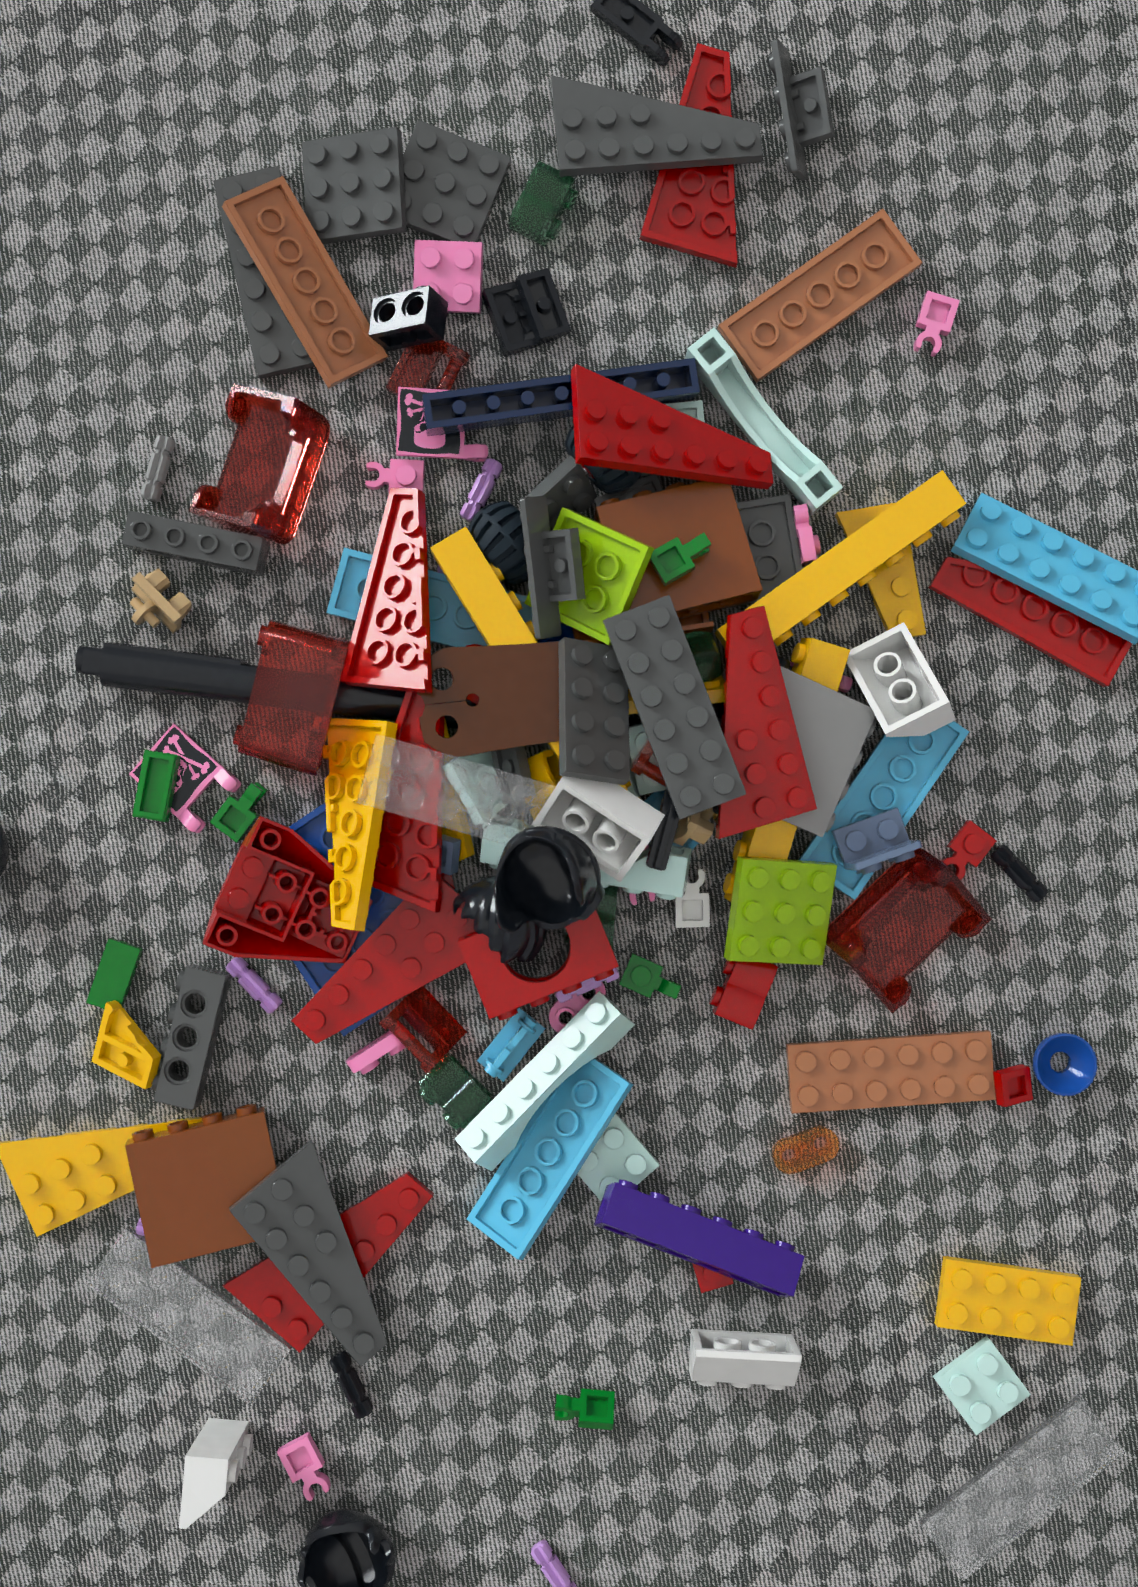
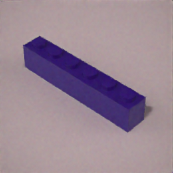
[594,1179,805,1298]

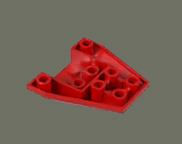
[202,815,373,963]

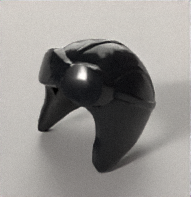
[494,826,605,933]

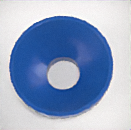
[1033,1033,1097,1096]

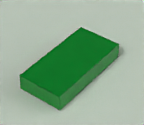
[132,750,181,823]
[86,938,143,1009]

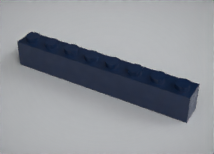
[422,358,700,436]

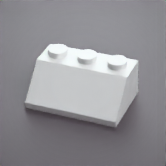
[846,622,956,737]
[532,776,665,882]
[689,1329,802,1390]
[179,1418,253,1529]

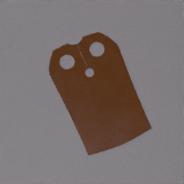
[417,641,559,757]

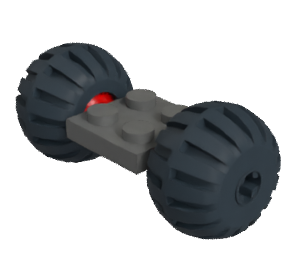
[468,424,642,584]

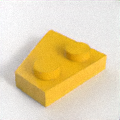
[91,1000,162,1090]

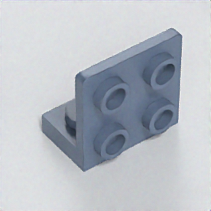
[831,808,923,875]

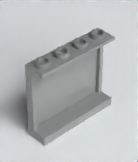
[780,666,877,837]

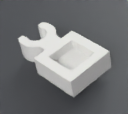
[675,869,710,928]

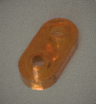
[772,1126,839,1174]

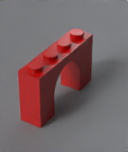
[458,910,619,1021]

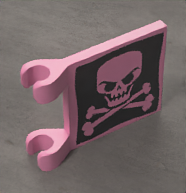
[396,387,488,462]
[129,723,241,833]

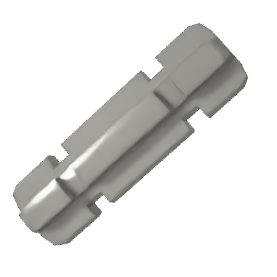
[140,435,175,502]

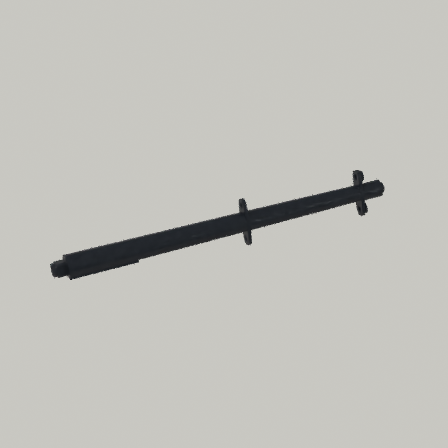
[75,642,724,729]

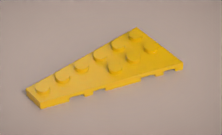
[321,717,398,932]
[0,1117,202,1237]

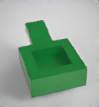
[649,533,711,587]
[210,782,268,843]
[619,953,681,999]
[554,1388,615,1430]

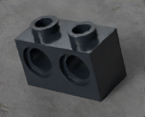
[368,286,448,351]

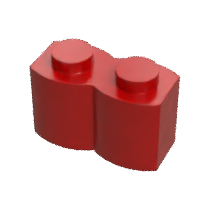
[709,960,778,1030]

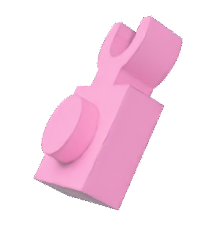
[913,291,960,357]
[365,459,425,493]
[793,504,821,567]
[277,1432,331,1502]

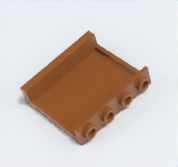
[594,480,763,619]
[125,1104,277,1268]

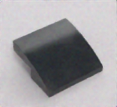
[482,268,571,357]

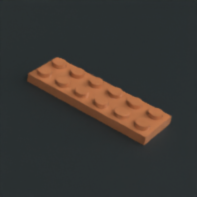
[222,176,388,389]
[717,209,922,383]
[786,1030,996,1114]

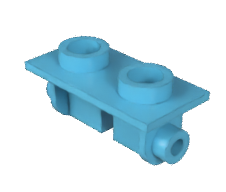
[477,1008,546,1082]

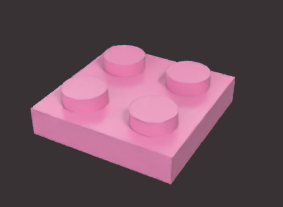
[413,240,484,314]

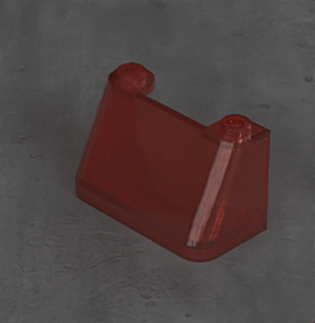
[188,384,330,545]
[233,620,351,776]
[826,848,992,1014]

